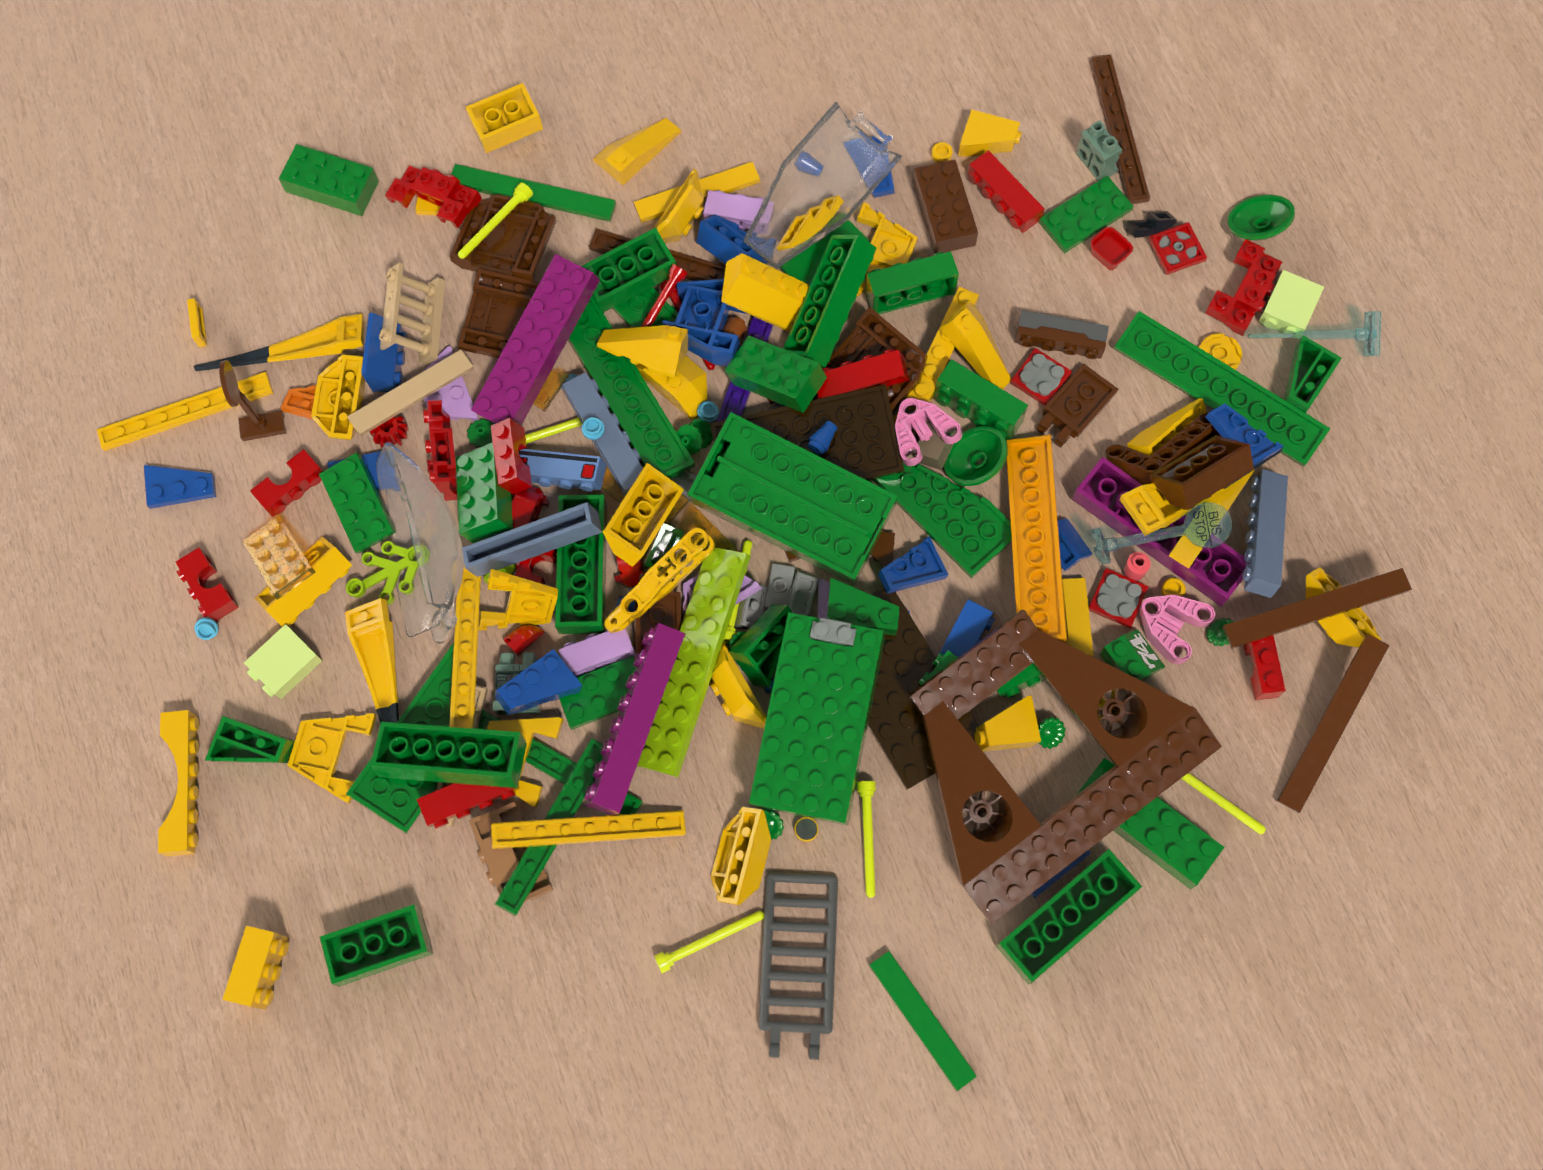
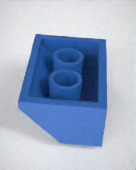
[361,313,408,392]

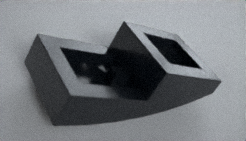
[1126,211,1177,238]

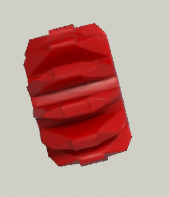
[370,415,409,449]

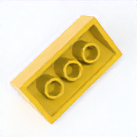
[721,253,810,332]
[603,463,684,567]
[254,536,352,627]

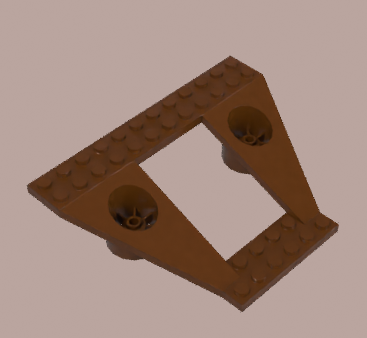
[909,610,1222,924]

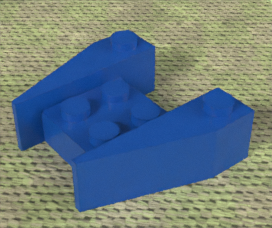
[663,279,750,367]

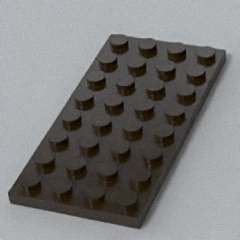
[710,384,905,480]
[868,587,979,791]

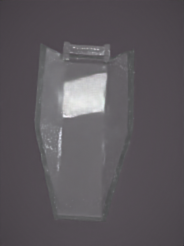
[743,102,903,269]
[376,443,464,644]

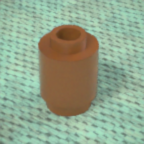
[722,316,747,343]

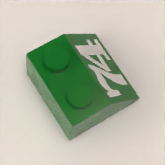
[1099,629,1165,682]

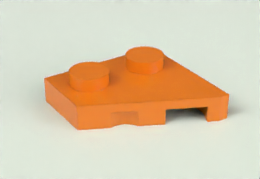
[281,385,316,420]

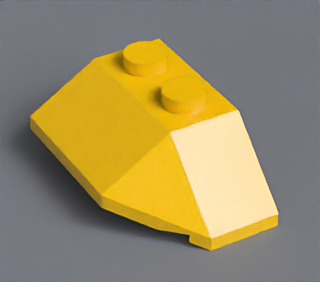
[654,168,704,243]
[311,355,365,440]
[636,356,708,420]
[1306,567,1382,648]
[709,643,767,729]
[711,807,771,906]

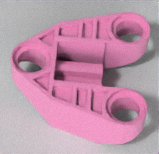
[895,398,963,466]
[1140,595,1215,664]

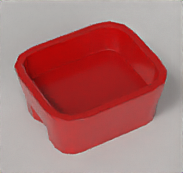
[1090,227,1133,270]

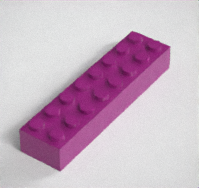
[471,254,600,426]
[1072,457,1246,607]
[584,623,685,815]

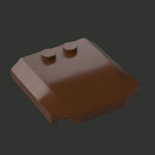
[450,194,556,280]
[458,268,540,358]
[822,307,928,413]

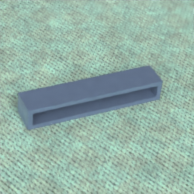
[562,372,643,496]
[1242,469,1288,598]
[461,502,602,577]

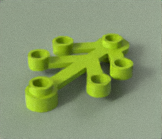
[346,541,428,606]

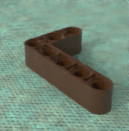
[1105,412,1220,485]

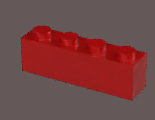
[967,150,1045,234]
[817,349,909,399]
[417,783,520,829]

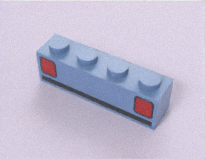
[518,449,607,492]

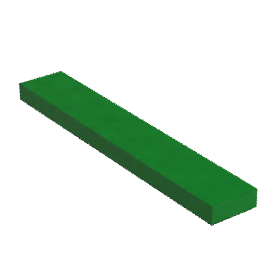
[869,951,977,1092]

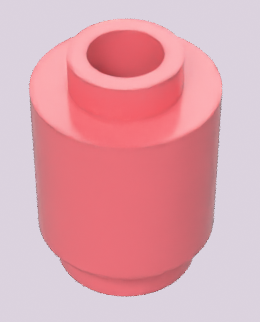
[1123,552,1151,581]

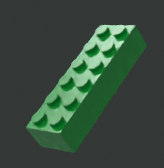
[783,235,877,368]
[555,494,607,634]
[370,722,527,788]
[1076,758,1225,889]
[996,849,1142,985]

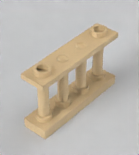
[379,262,445,365]

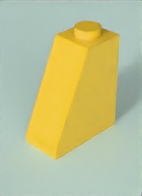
[958,109,1022,157]
[975,695,1041,752]

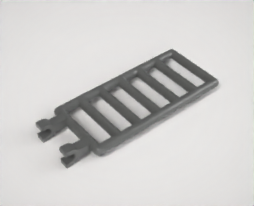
[758,872,838,1060]

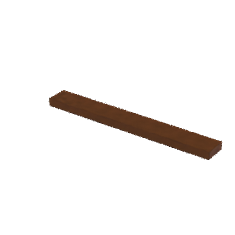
[1090,54,1150,204]
[589,228,726,281]
[1222,568,1412,649]
[1277,634,1390,813]

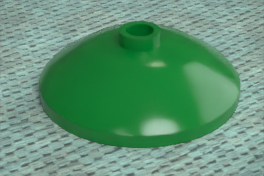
[1228,195,1295,241]
[944,426,1008,486]

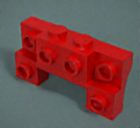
[385,165,482,229]
[1205,239,1283,336]
[423,400,458,501]

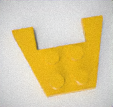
[857,202,918,274]
[479,569,558,631]
[287,713,377,804]
[487,717,564,808]

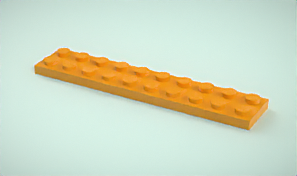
[1006,435,1067,642]

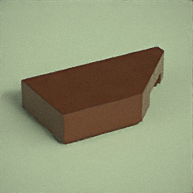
[871,532,895,568]

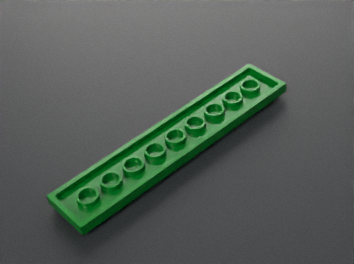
[568,296,695,479]
[1114,311,1331,467]

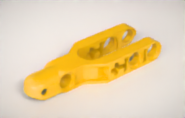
[604,528,715,633]

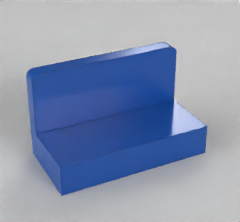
[1058,518,1092,571]

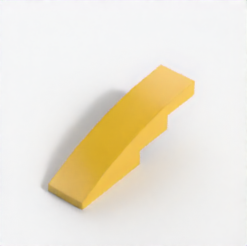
[777,195,844,251]

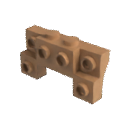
[468,802,554,902]

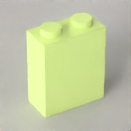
[1258,270,1324,339]
[244,624,322,699]

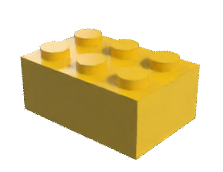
[465,83,543,154]
[222,926,289,1010]

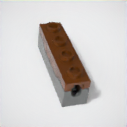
[1015,310,1109,359]

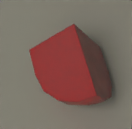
[503,625,545,656]

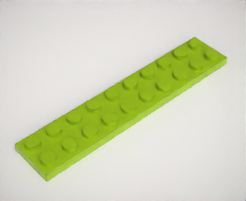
[637,546,751,778]

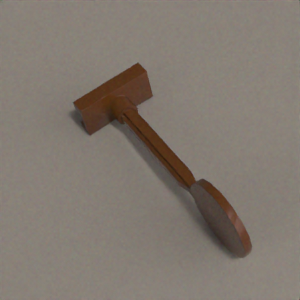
[219,360,287,441]

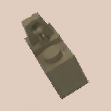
[911,421,957,470]

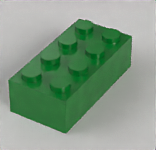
[279,144,379,216]
[581,227,677,313]
[865,251,959,315]
[725,336,827,413]
[934,359,1028,440]
[456,442,513,544]
[320,904,433,987]

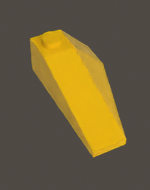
[593,118,681,186]
[940,300,1011,389]
[597,325,688,378]
[1127,398,1207,456]

